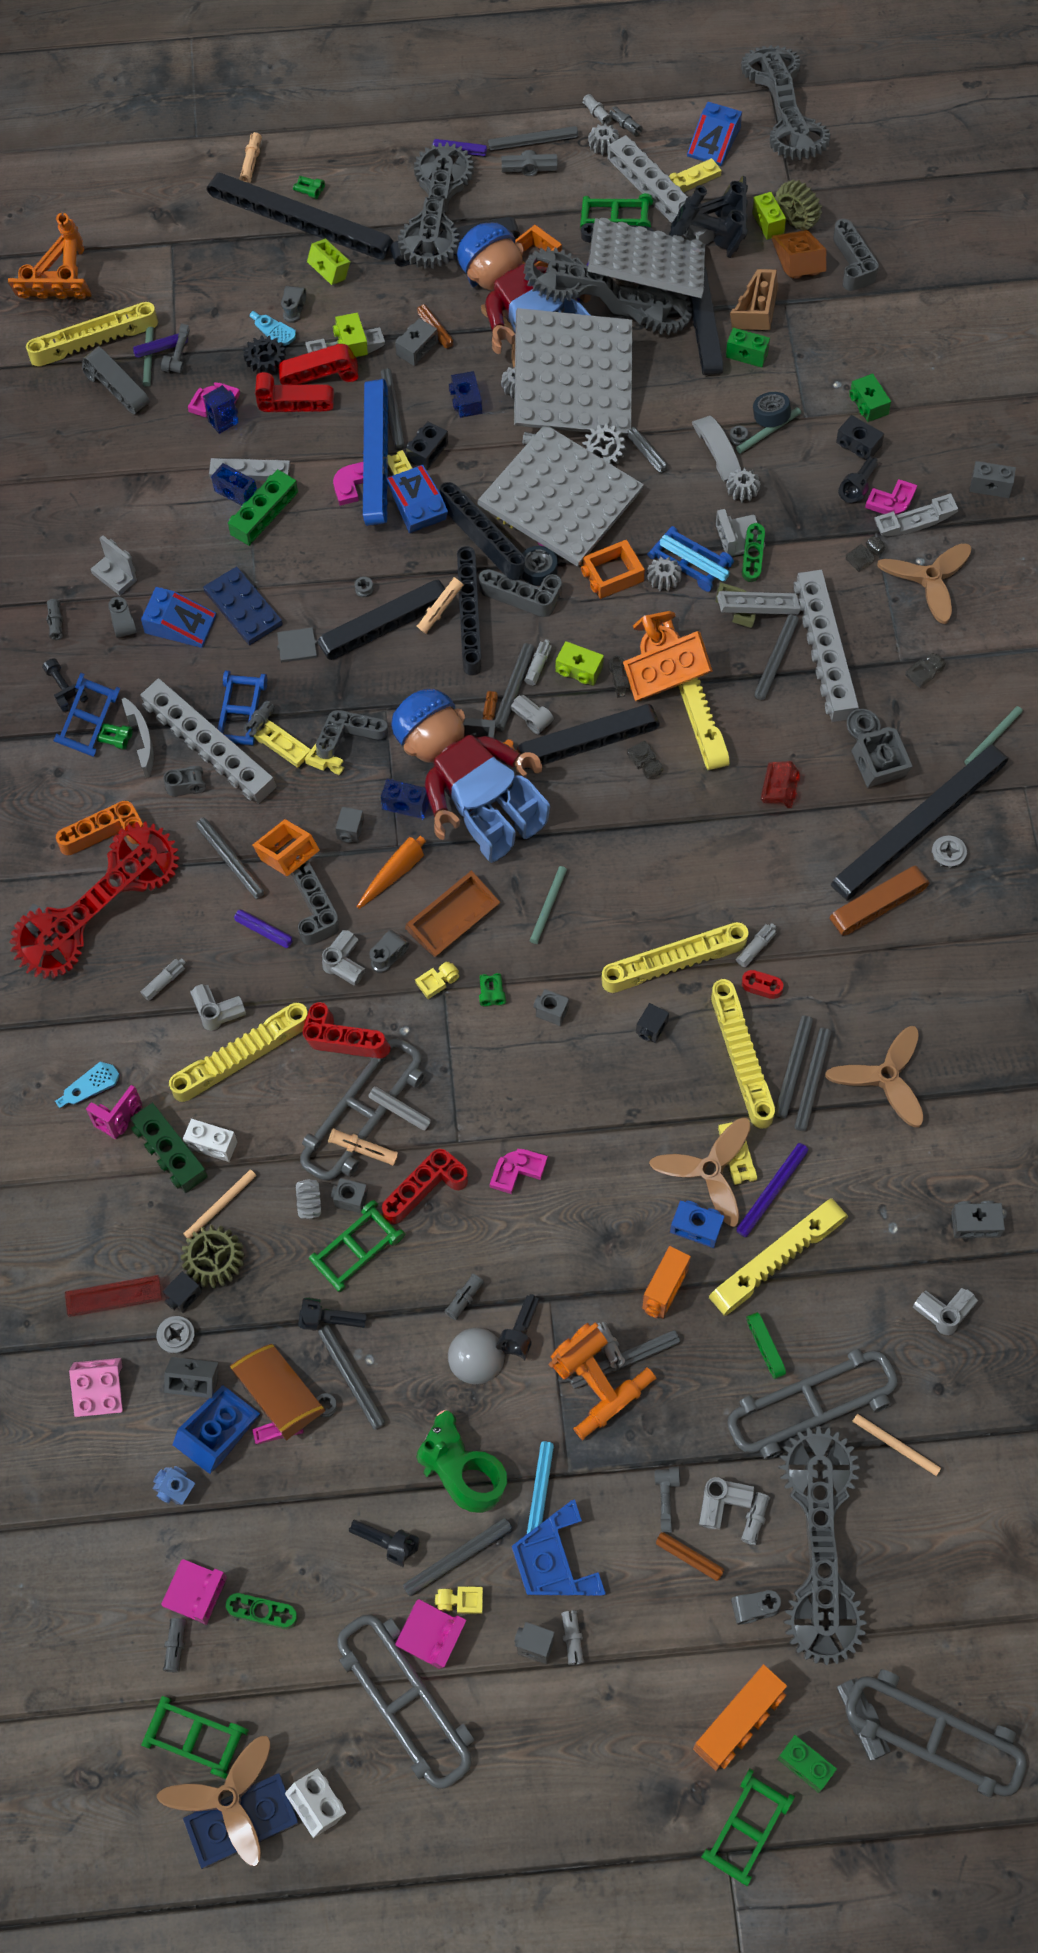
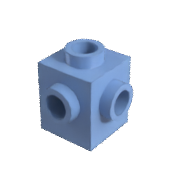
[153,1466,195,1505]

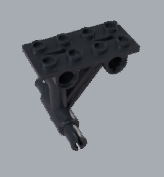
[668,176,748,258]

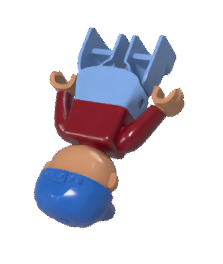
[457,223,591,354]
[391,689,550,863]

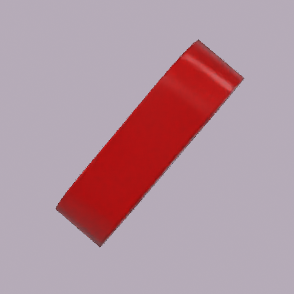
[742,970,783,999]

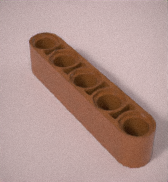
[829,866,930,936]

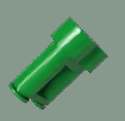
[293,176,325,199]
[97,723,133,750]
[479,973,506,1007]

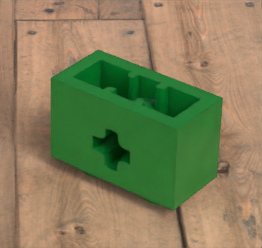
[726,328,770,368]
[849,373,891,422]
[777,1735,837,1793]

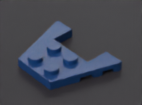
[511,1499,605,1596]

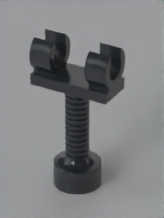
[42,658,88,712]

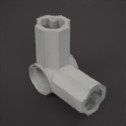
[322,930,365,986]
[190,984,246,1031]
[913,1288,978,1335]
[699,1477,754,1530]

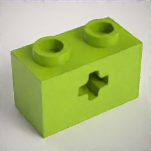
[752,192,786,240]
[307,238,350,285]
[333,312,368,357]
[556,641,604,686]

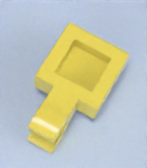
[305,744,344,775]

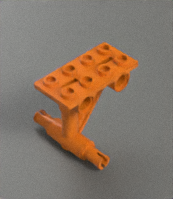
[8,213,91,299]
[548,1322,656,1440]

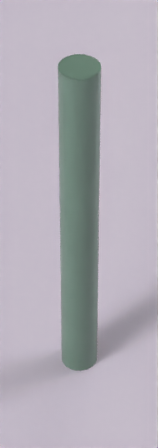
[143,327,154,386]
[736,407,801,454]
[964,706,1023,765]
[530,866,567,944]

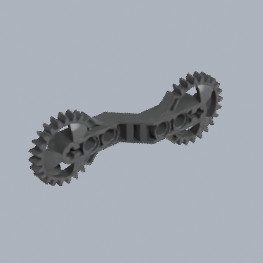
[741,45,830,160]
[398,142,474,269]
[523,247,692,335]
[778,1427,867,1665]

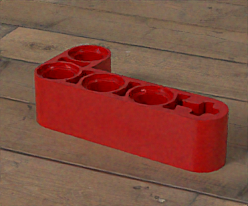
[279,344,358,385]
[255,372,334,412]
[302,1002,391,1058]
[382,1149,468,1225]

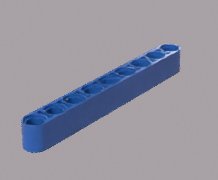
[363,379,388,526]

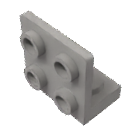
[716,509,765,556]
[91,535,137,596]

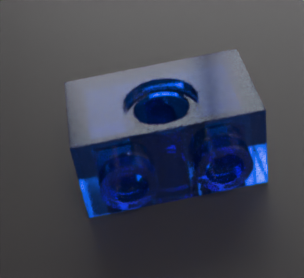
[448,371,483,418]
[203,385,238,434]
[211,463,257,506]
[381,779,429,819]

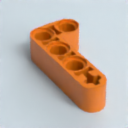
[56,801,143,855]

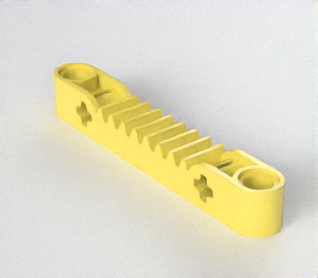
[26,302,158,366]
[678,678,729,770]
[602,922,748,993]
[711,979,775,1129]
[169,1003,308,1102]
[709,1198,848,1316]

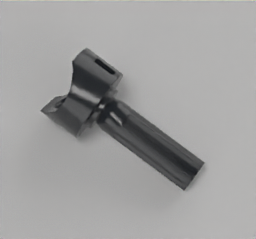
[838,456,878,503]
[496,1294,540,1361]
[298,1297,366,1331]
[349,1520,420,1568]

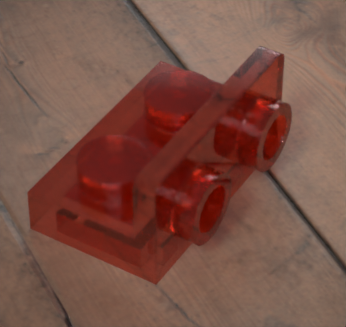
[760,761,800,808]

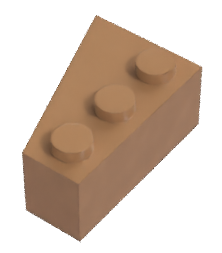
[730,269,778,330]

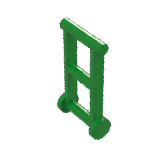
[580,193,653,228]
[308,1200,405,1292]
[141,1696,249,1780]
[701,1768,795,1886]

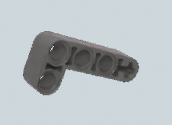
[833,219,879,291]
[82,347,150,414]
[479,569,562,617]
[292,858,340,945]

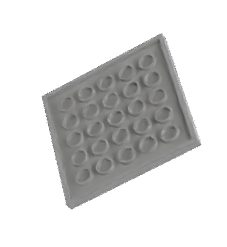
[587,218,705,298]
[514,308,632,436]
[478,426,644,567]

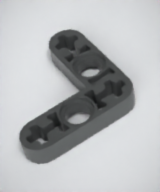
[316,710,388,759]

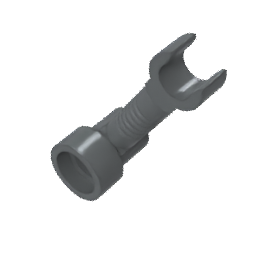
[161,323,190,373]
[655,1467,680,1533]

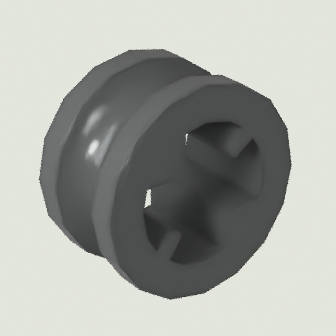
[730,426,748,446]
[355,577,373,598]
[316,1393,337,1418]

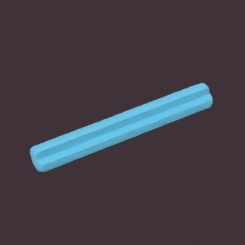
[660,535,729,581]
[527,1441,554,1534]

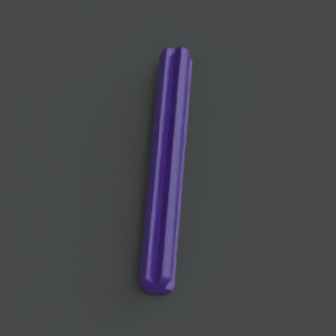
[737,1143,808,1237]

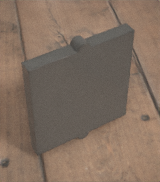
[277,627,317,663]

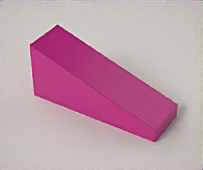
[253,1423,304,1444]

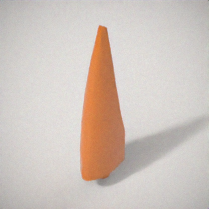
[356,836,426,909]

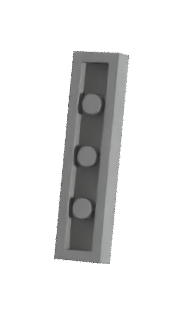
[209,458,290,481]
[717,591,801,614]

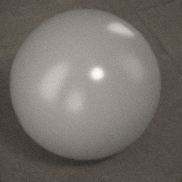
[448,1328,505,1384]

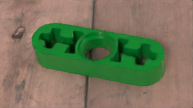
[742,523,765,582]
[746,1312,786,1379]
[226,1593,298,1629]

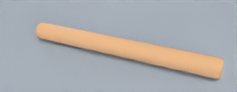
[183,1170,256,1239]
[852,1414,941,1476]

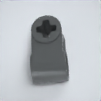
[281,286,306,323]
[108,597,137,638]
[163,766,206,797]
[369,930,409,973]
[731,1590,781,1625]

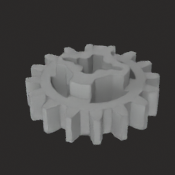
[583,423,626,465]

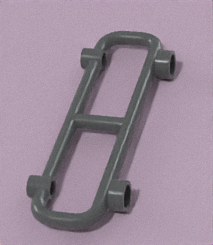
[300,1038,425,1180]
[727,1349,898,1460]
[337,1615,475,1789]
[846,1669,1027,1798]

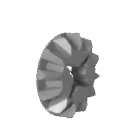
[931,835,967,868]
[156,1316,195,1354]

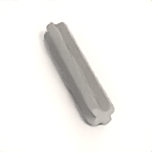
[368,1087,431,1130]

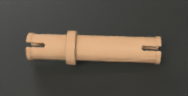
[239,132,262,183]
[416,577,464,634]
[328,1128,398,1166]

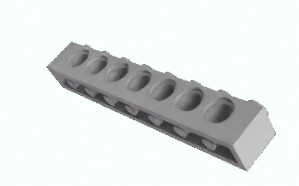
[608,135,716,245]
[794,570,859,722]
[140,678,276,804]

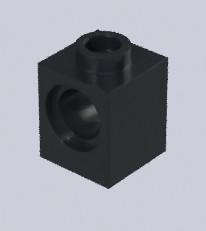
[636,1003,669,1043]
[162,1271,202,1313]

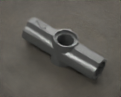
[501,150,557,176]
[836,1678,891,1761]

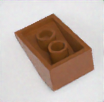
[772,230,826,278]

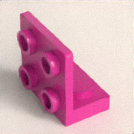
[86,1085,142,1140]
[161,1559,227,1625]
[395,1599,466,1669]

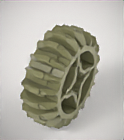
[775,179,822,231]
[181,1225,245,1288]

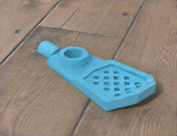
[250,311,296,346]
[55,1062,120,1108]

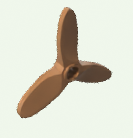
[877,544,971,624]
[825,1026,923,1127]
[649,1118,750,1227]
[157,1736,270,1866]

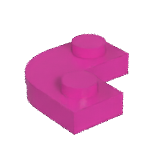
[188,383,240,417]
[333,462,363,506]
[865,479,917,515]
[490,1149,548,1194]

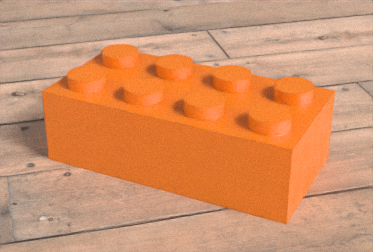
[693,1664,787,1771]

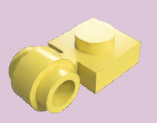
[415,962,459,999]
[435,1587,483,1614]

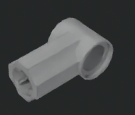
[511,695,554,734]

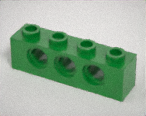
[228,469,298,546]

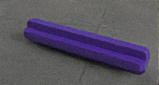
[433,139,487,156]
[133,333,188,358]
[234,910,293,948]

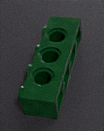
[130,1102,208,1193]

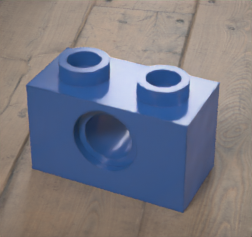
[670,1200,724,1248]

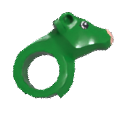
[416,1410,507,1513]

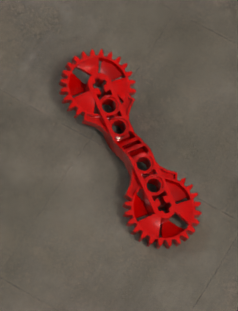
[9,822,179,979]

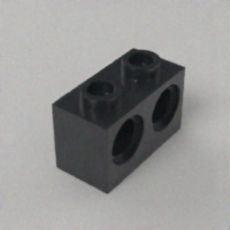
[406,421,448,470]

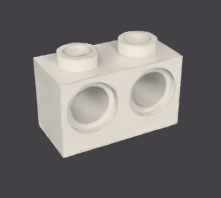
[183,1119,237,1162]
[285,1769,346,1838]

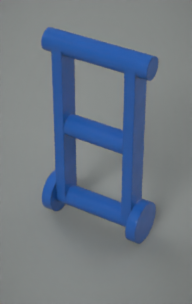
[648,526,734,592]
[218,670,268,746]
[54,673,120,757]

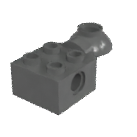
[847,709,913,788]

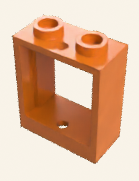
[515,225,562,267]
[581,539,645,599]
[252,819,320,876]
[642,1246,691,1319]

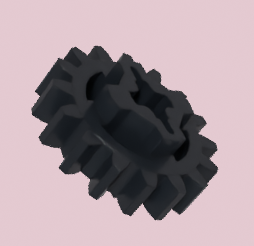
[243,335,286,373]

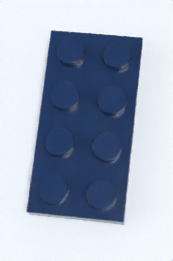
[203,566,283,645]
[183,1773,299,1869]

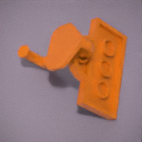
[623,611,713,701]

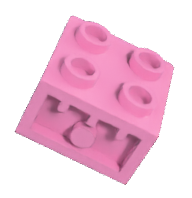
[69,1358,123,1417]

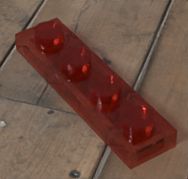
[65,1275,162,1317]

